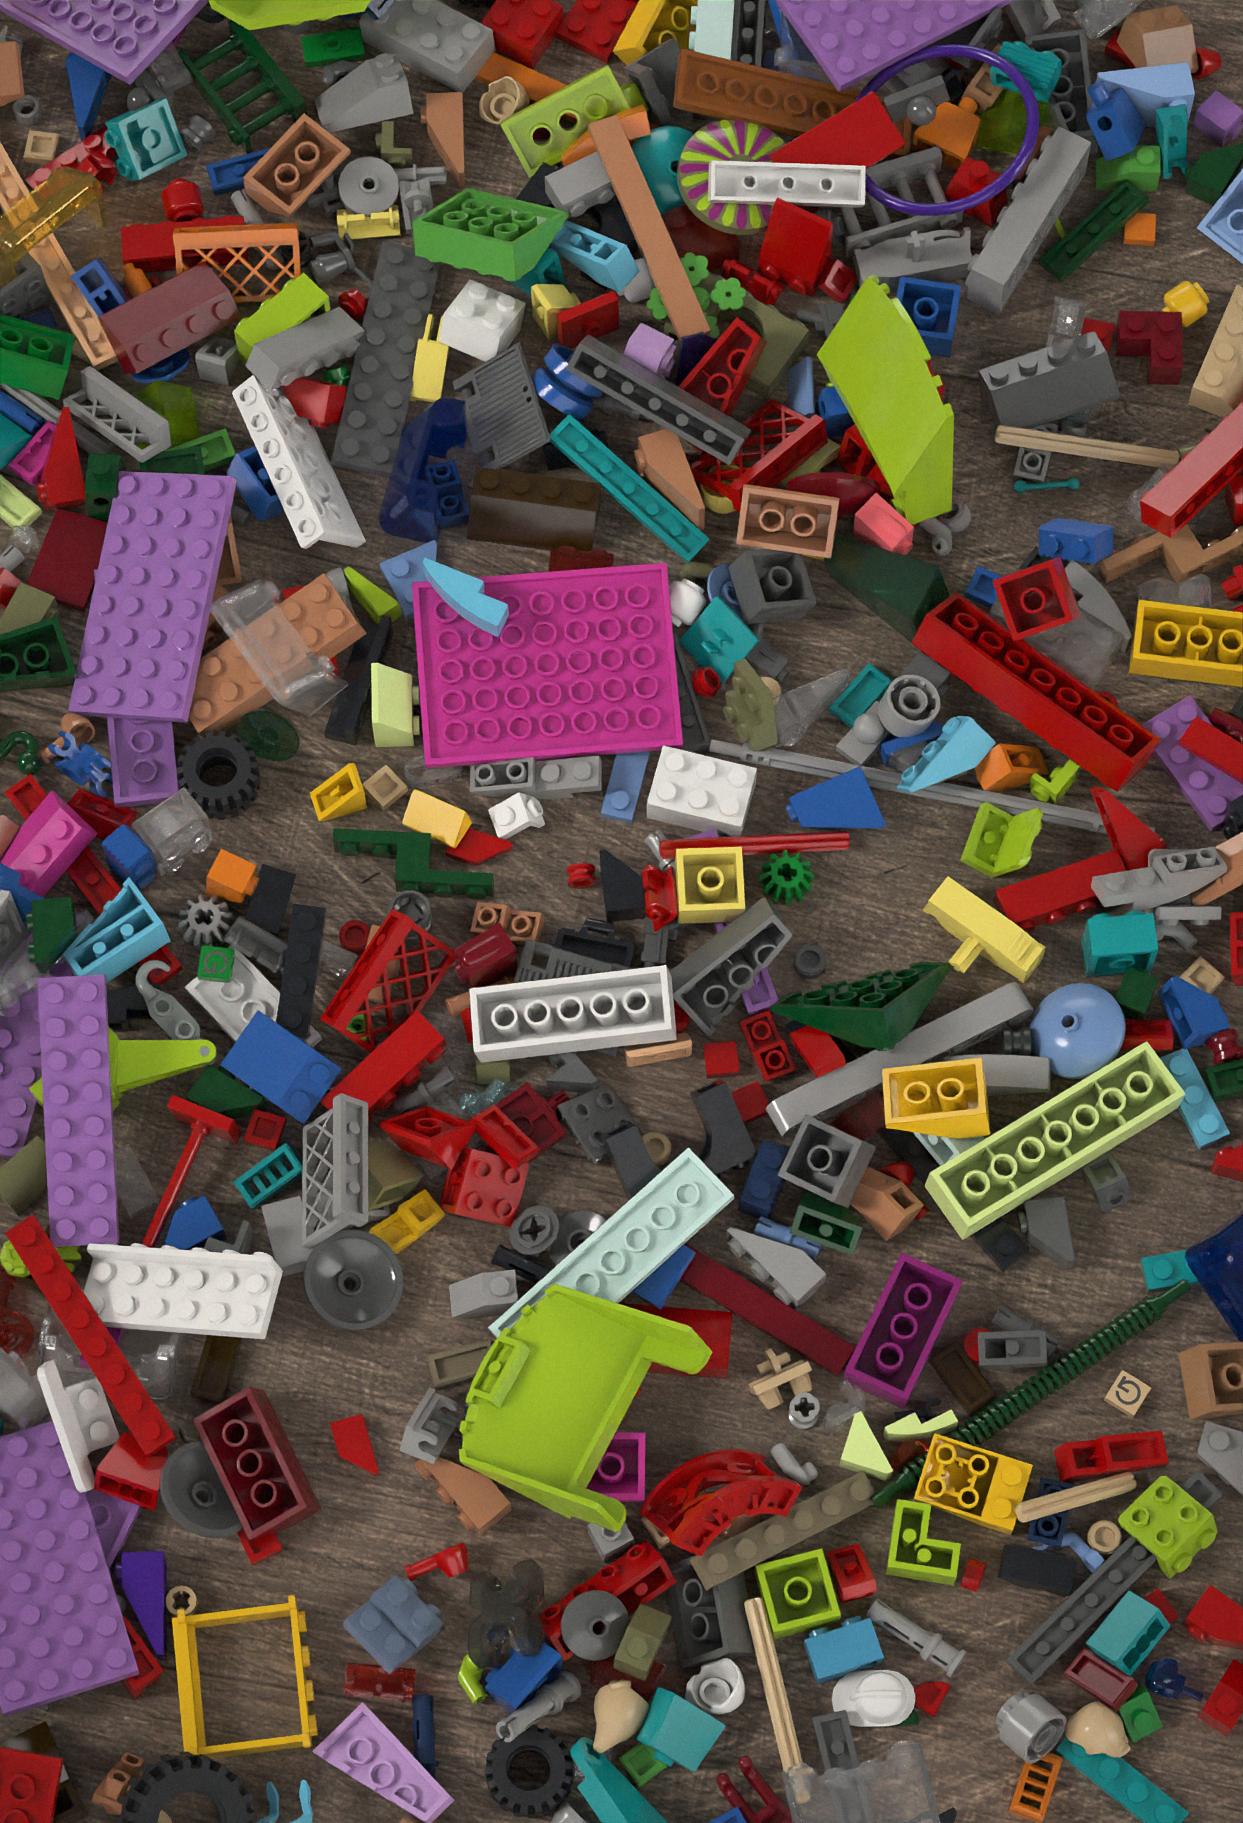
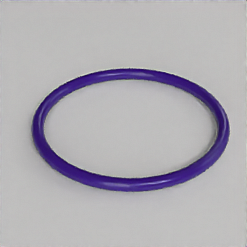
[854,44,1039,216]

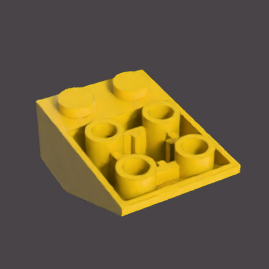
[914,1433,1033,1535]

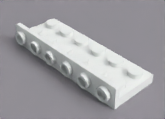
[232,375,366,549]
[84,1243,283,1339]

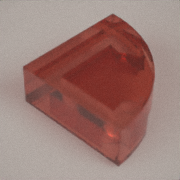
[888,1439,930,1473]

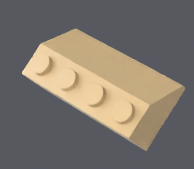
[1188,285,1243,418]

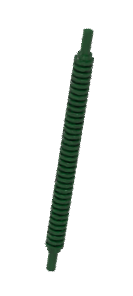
[870,1279,1191,1509]

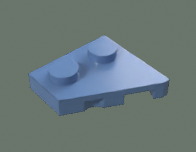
[379,540,437,621]

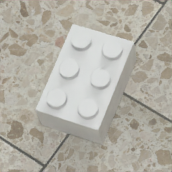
[647,746,757,837]

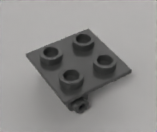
[557,1083,644,1165]

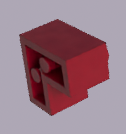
[1115,311,1183,385]

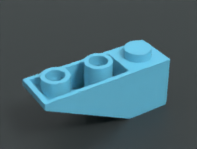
[896,716,996,793]

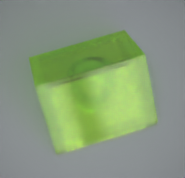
[976,89,1047,155]
[133,379,200,450]

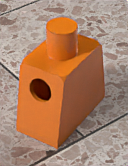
[912,97,981,171]

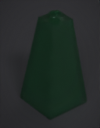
[824,535,950,649]

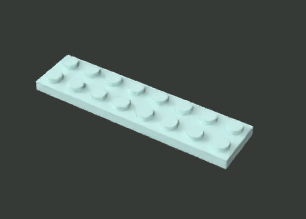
[488,1147,734,1338]

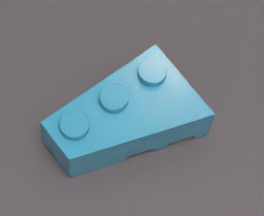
[63,877,171,983]

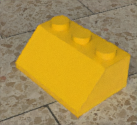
[613,0,698,65]

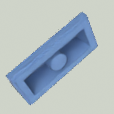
[787,357,815,427]

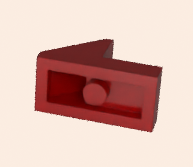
[826,1543,877,1603]

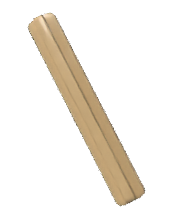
[1015,1472,1137,1523]

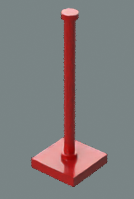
[142,1095,242,1248]

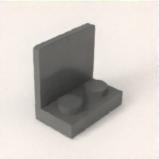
[623,38,680,127]
[0,242,49,319]

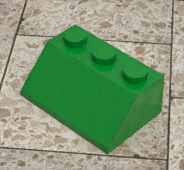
[0,314,75,400]

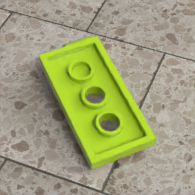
[500,65,649,178]

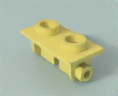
[337,205,401,240]

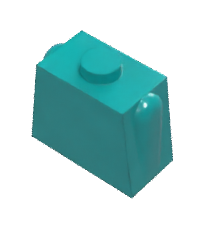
[636,1687,726,1772]

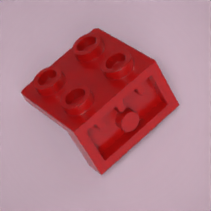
[439,1146,529,1227]

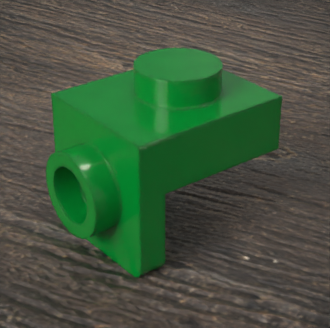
[1117,1681,1163,1742]

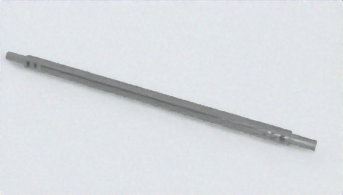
[709,739,1155,834]

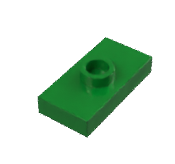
[301,28,365,68]

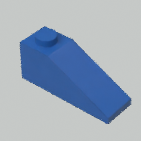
[65,53,112,141]
[71,256,129,316]

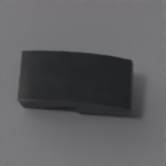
[998,1544,1076,1598]

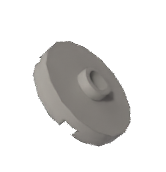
[338,156,399,217]

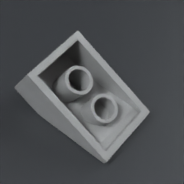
[314,53,414,133]

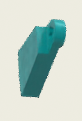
[570,1737,668,1823]

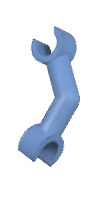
[1031,1532,1105,1573]

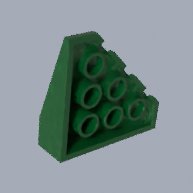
[771,962,951,1051]

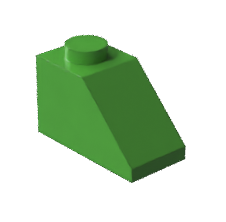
[1095,145,1160,191]

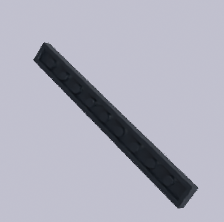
[784,1019,1029,1273]

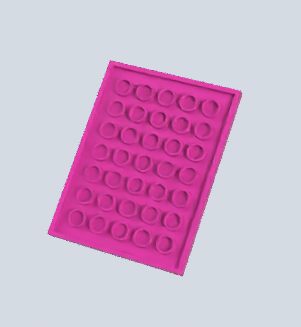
[412,563,683,769]

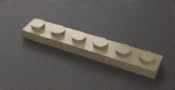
[690,1471,876,1591]

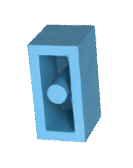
[803,1616,884,1685]

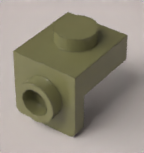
[376,121,413,169]

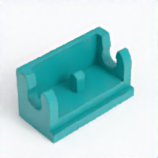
[1155,104,1188,179]

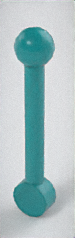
[1014,477,1080,494]

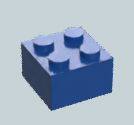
[897,276,962,358]

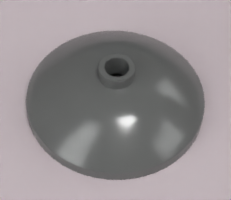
[303,1230,403,1331]
[160,1441,243,1539]

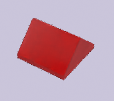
[381,1105,476,1169]

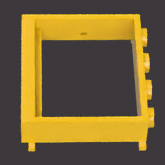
[172,1594,318,1759]

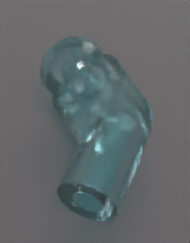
[459,1078,507,1114]

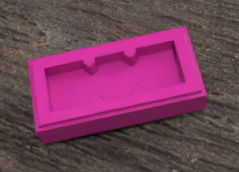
[8,421,56,487]

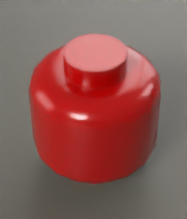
[161,178,204,222]

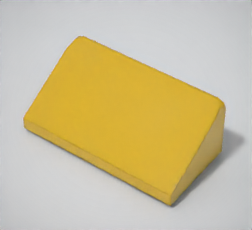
[402,789,472,848]

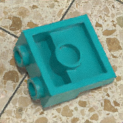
[105,98,188,180]

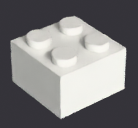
[439,279,526,362]

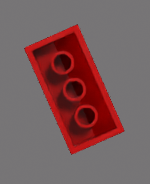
[618,1303,732,1379]

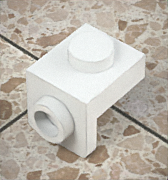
[488,792,545,840]

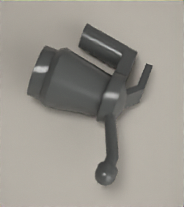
[308,231,373,292]

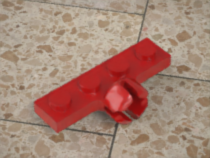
[24,113,124,203]

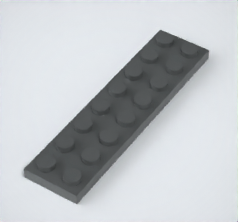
[330,241,441,479]

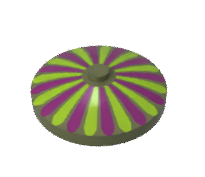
[677,119,786,235]

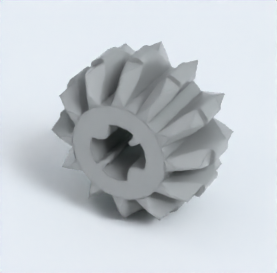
[178,894,234,950]

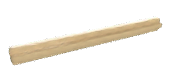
[995,425,1180,469]
[744,1597,811,1805]

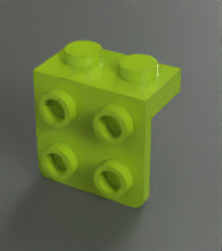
[960,802,1043,878]
[1118,1476,1218,1579]

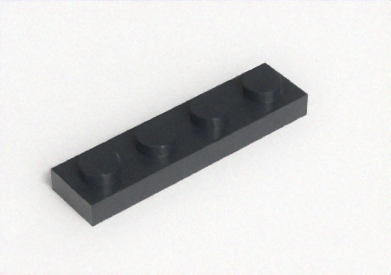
[276,904,327,1039]

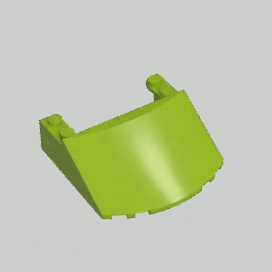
[817,274,954,525]
[459,1284,713,1533]

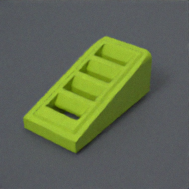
[343,566,401,624]

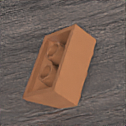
[243,113,351,217]
[736,484,839,558]

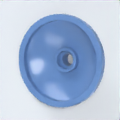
[1029,983,1125,1079]

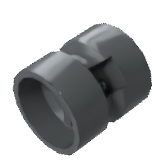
[388,890,433,945]

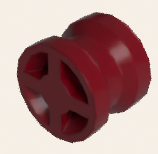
[1205,1029,1243,1066]

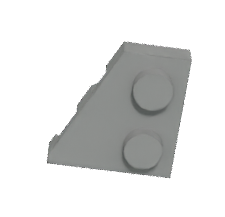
[1196,1421,1243,1495]

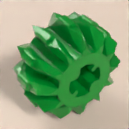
[759,849,815,907]

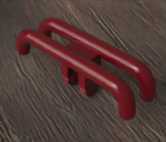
[716,1755,798,1823]

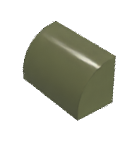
[0,1135,48,1216]

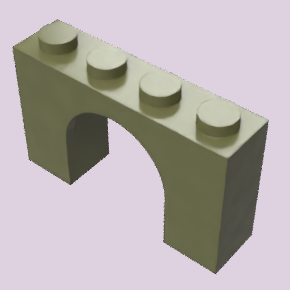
[664,272,809,400]

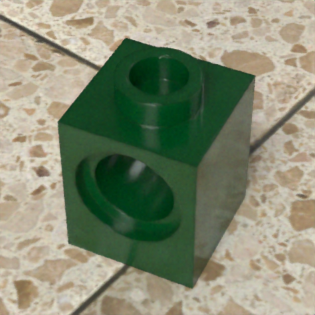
[1115,967,1159,1020]

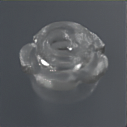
[9,525,39,554]

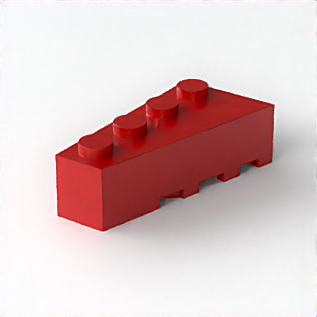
[678,317,767,455]

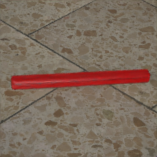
[659,831,850,859]

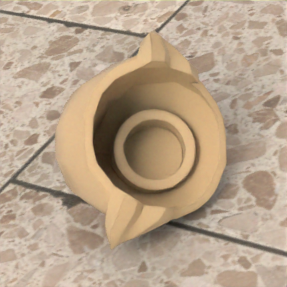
[593,1680,649,1753]

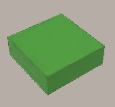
[618,1742,667,1788]

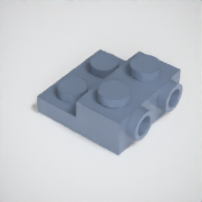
[342,1575,444,1674]

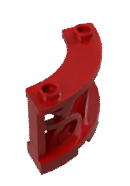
[639,1449,802,1557]

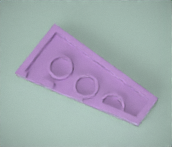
[312,1702,454,1823]

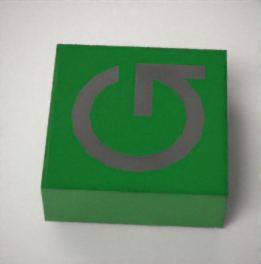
[197,945,235,983]

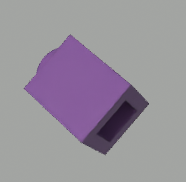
[1193,90,1243,147]

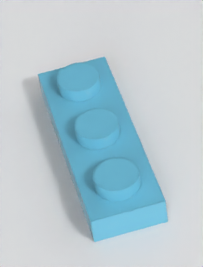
[1160,1048,1230,1150]

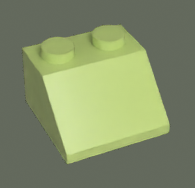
[371,663,420,747]

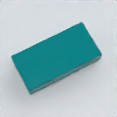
[828,663,893,729]

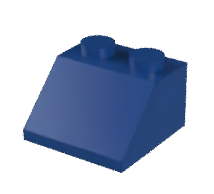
[485,1635,563,1715]

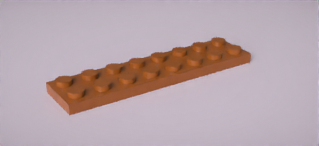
[673,48,912,160]

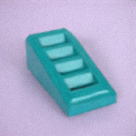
[233,1143,303,1209]

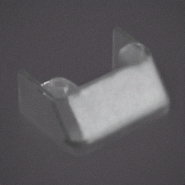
[209,579,349,717]

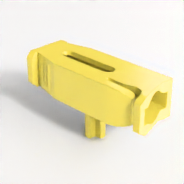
[922,876,1046,983]

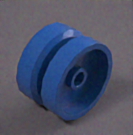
[532,344,604,420]

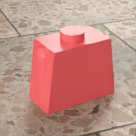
[853,492,914,567]

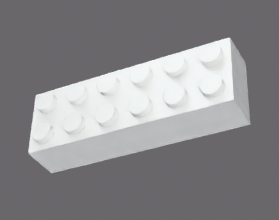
[469,965,677,1063]

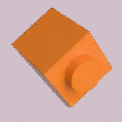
[974,743,1050,792]
[206,849,259,903]

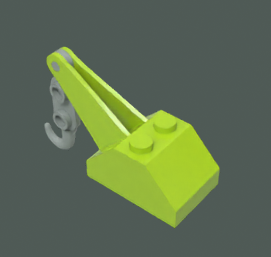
[29,960,218,1111]

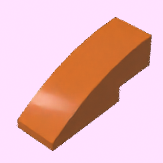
[560,105,651,167]

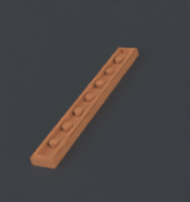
[588,114,711,345]

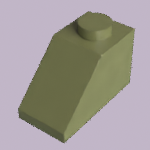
[0,582,60,634]
[613,1603,672,1681]

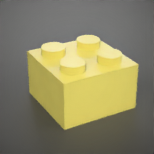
[675,847,745,924]

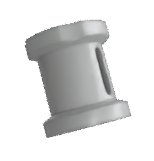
[788,1392,820,1430]

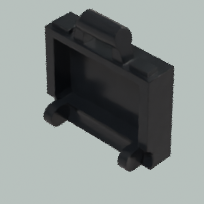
[554,918,635,968]

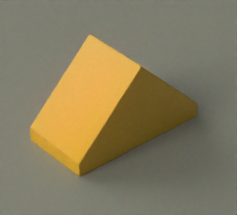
[310,763,367,822]

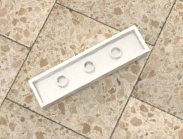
[708,160,866,208]

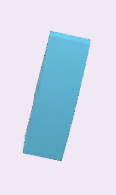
[422,558,509,638]

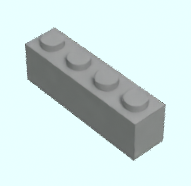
[245,307,365,391]

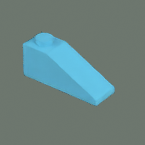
[549,220,640,292]

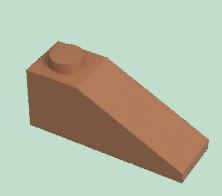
[420,92,466,188]

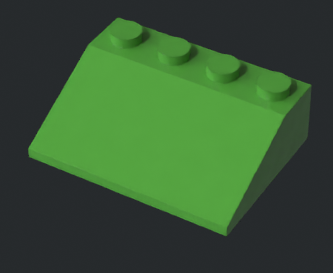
[412,188,568,281]

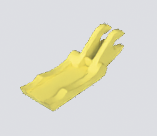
[409,314,450,405]

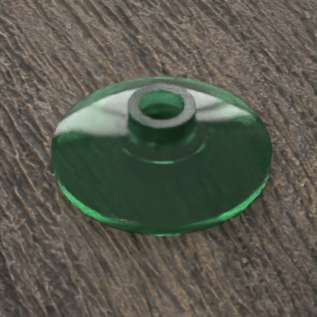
[238,710,299,761]

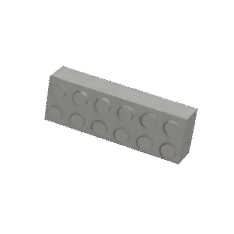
[965,126,1091,315]

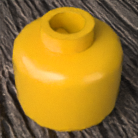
[1162,281,1210,327]

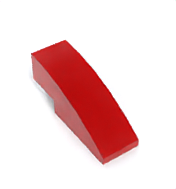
[1054,1430,1169,1482]

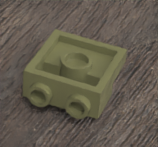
[723,659,778,752]

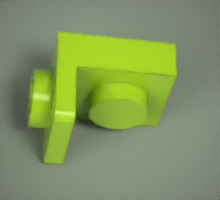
[1029,759,1080,805]

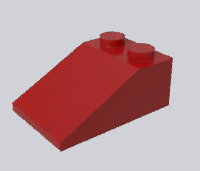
[758,197,833,298]

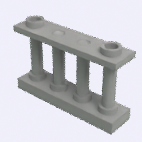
[839,146,963,257]

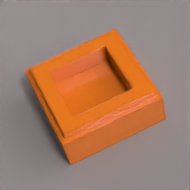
[1123,213,1156,246]

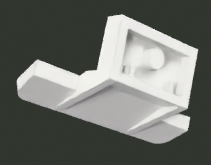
[37,1359,120,1493]

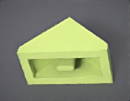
[839,1411,893,1481]

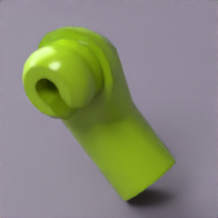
[458,1650,488,1705]

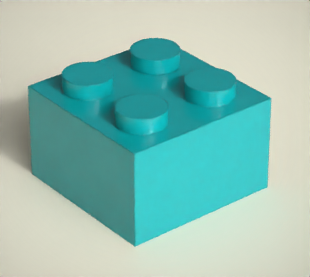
[1081,910,1158,978]

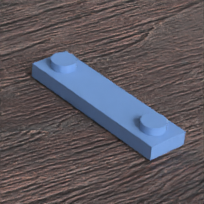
[601,751,651,824]

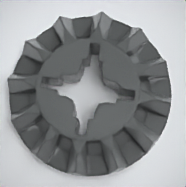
[509,1206,562,1257]

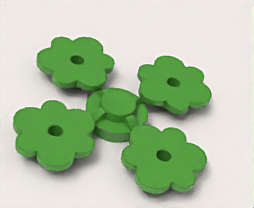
[646,252,746,346]

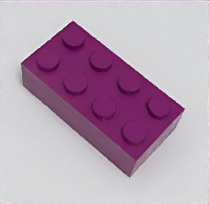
[843,1252,963,1410]

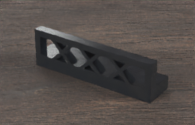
[324,615,393,746]

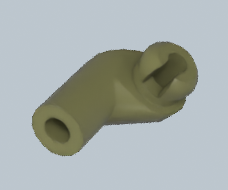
[679,562,714,583]

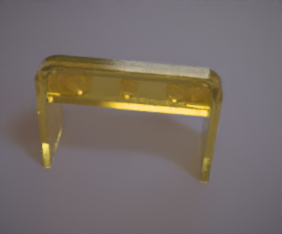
[0,167,107,287]

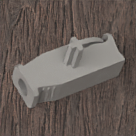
[852,227,973,292]

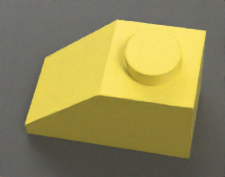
[531,284,581,340]

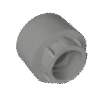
[878,675,940,737]
[996,1692,1067,1764]

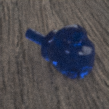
[1145,1657,1203,1701]

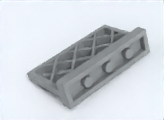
[302,1093,368,1249]

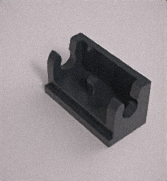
[245,864,296,936]

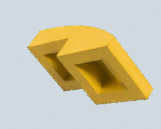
[369,1189,445,1254]

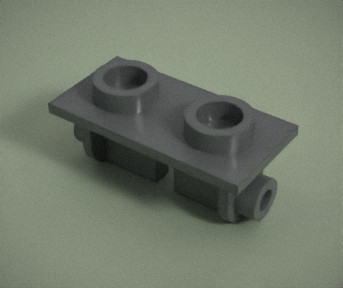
[223,916,287,974]

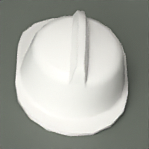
[832,1670,915,1727]

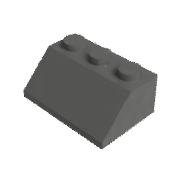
[666,1556,755,1669]

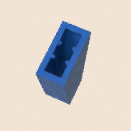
[785,766,886,829]

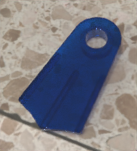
[676,331,718,386]

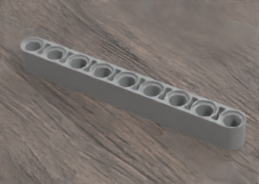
[766,982,1034,1138]

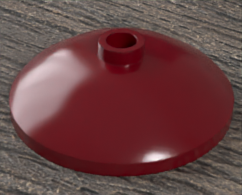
[786,472,882,520]

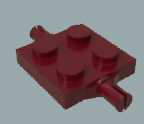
[478,1082,570,1163]

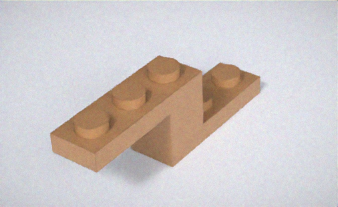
[1099,524,1243,587]

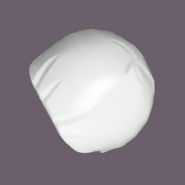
[685,1658,746,1714]

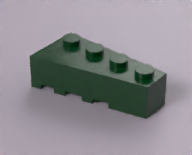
[0,616,78,692]

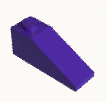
[116,1551,167,1661]

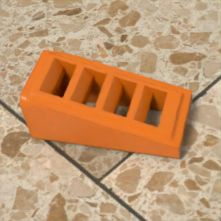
[1008,1752,1063,1823]

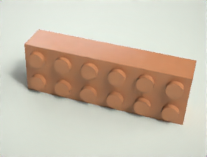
[188,573,367,738]

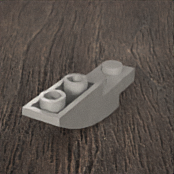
[470,756,602,799]
[1091,847,1227,911]

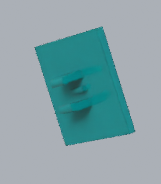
[680,595,760,686]

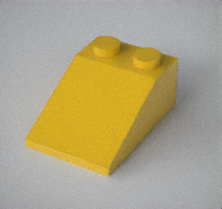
[882,1058,990,1139]

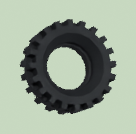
[114,1752,257,1823]

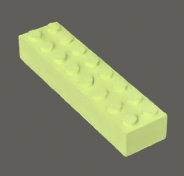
[925,1041,1186,1240]

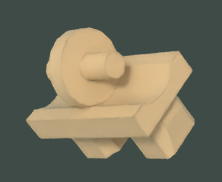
[747,1348,812,1410]

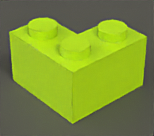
[885,1499,961,1586]

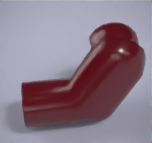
[1209,707,1243,744]

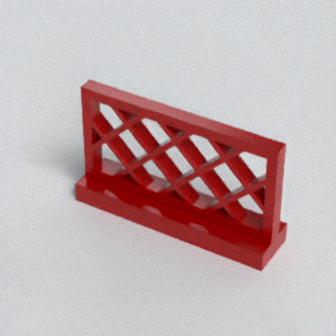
[690,399,828,512]
[320,909,455,1054]

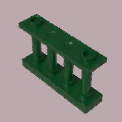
[177,20,307,154]

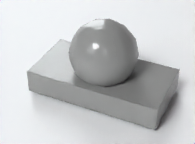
[836,700,892,766]

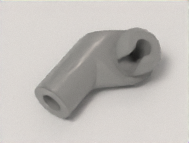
[919,517,952,556]
[1154,919,1198,951]

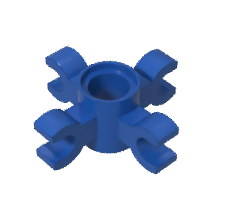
[48,731,113,797]

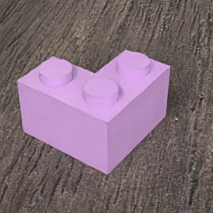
[623,323,677,379]

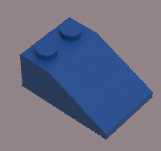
[220,1010,342,1124]

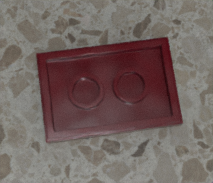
[27,508,108,612]

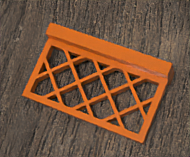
[173,222,301,303]

